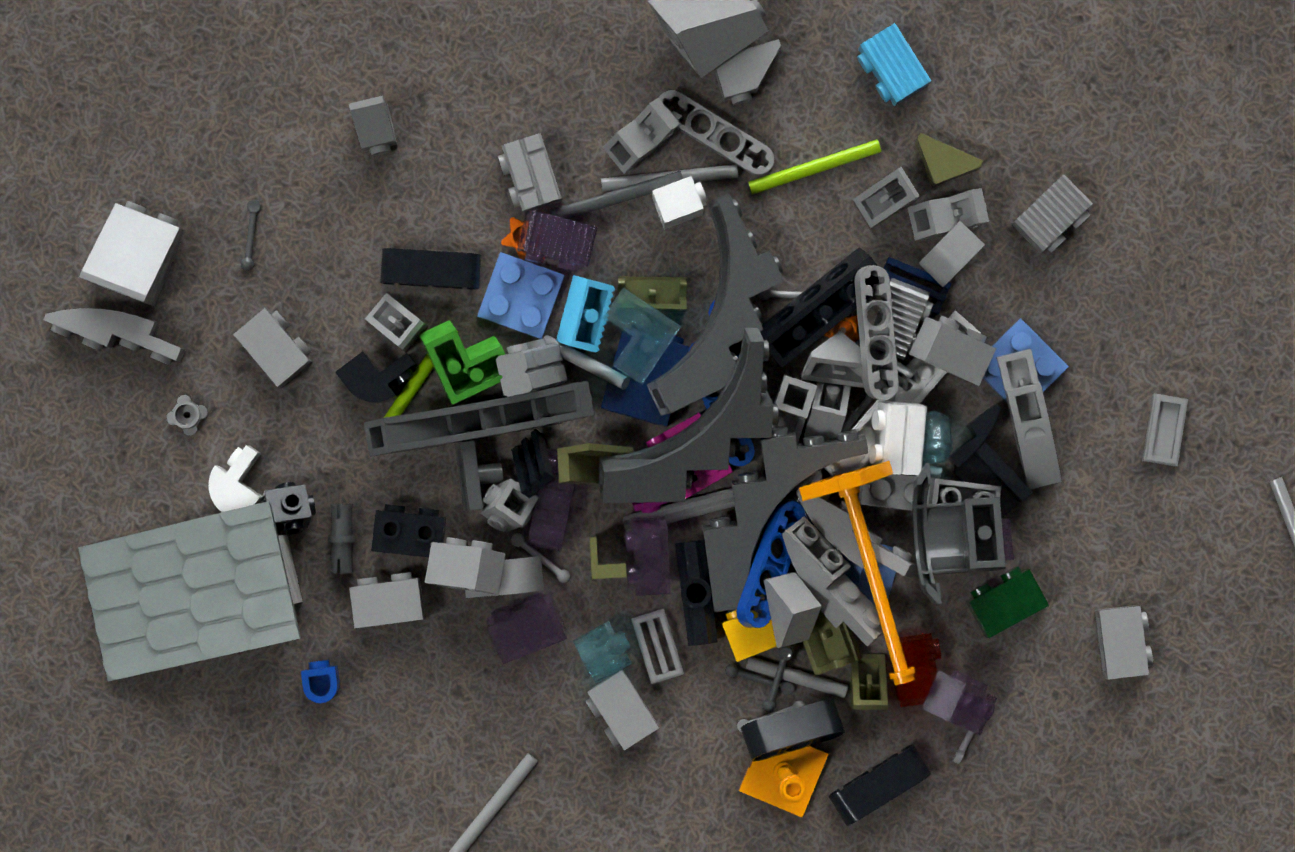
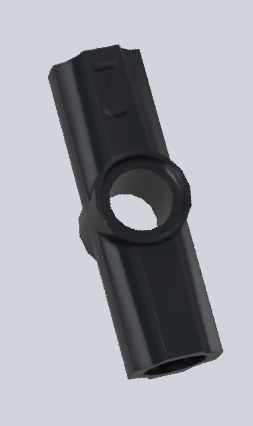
[675,540,718,646]

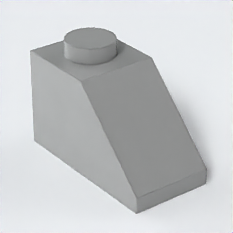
[714,39,781,105]
[349,96,397,156]
[804,382,851,440]

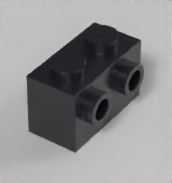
[371,504,446,557]

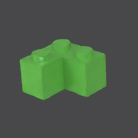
[419,320,505,405]

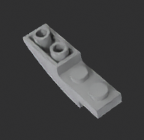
[44,308,186,365]
[996,349,1062,489]
[858,474,1001,511]
[796,486,917,578]
[782,516,883,647]

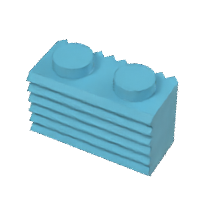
[857,23,931,106]
[556,275,615,353]

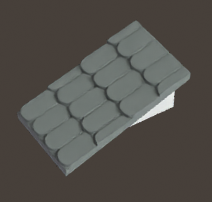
[78,501,303,682]

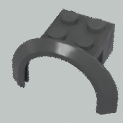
[912,463,1006,606]

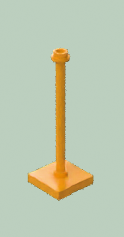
[799,461,915,685]
[739,746,829,817]

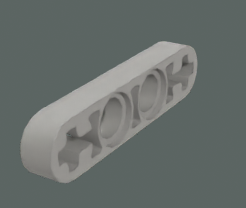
[659,90,774,176]
[854,265,899,400]

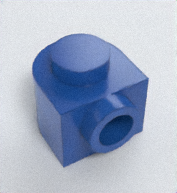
[301,660,340,703]

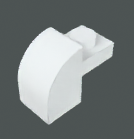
[209,445,263,512]

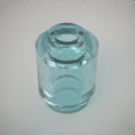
[923,411,953,464]

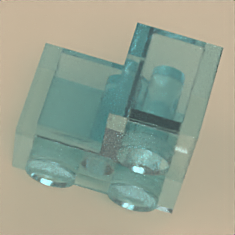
[602,287,681,385]

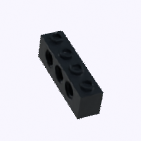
[760,247,879,368]

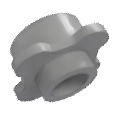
[167,395,208,435]

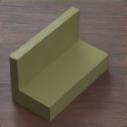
[557,443,633,486]
[589,537,627,579]

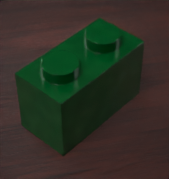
[966,566,1049,638]

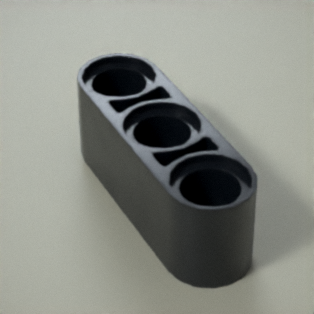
[380,248,481,290]
[741,699,845,762]
[828,744,931,826]

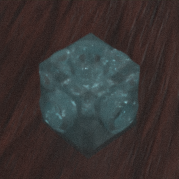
[573,621,632,683]

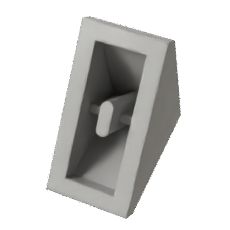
[853,167,919,228]
[365,293,427,352]
[801,331,877,388]
[764,572,822,648]

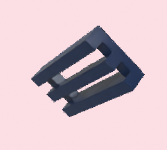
[884,257,952,315]

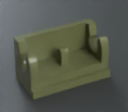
[618,276,687,312]
[803,610,862,676]

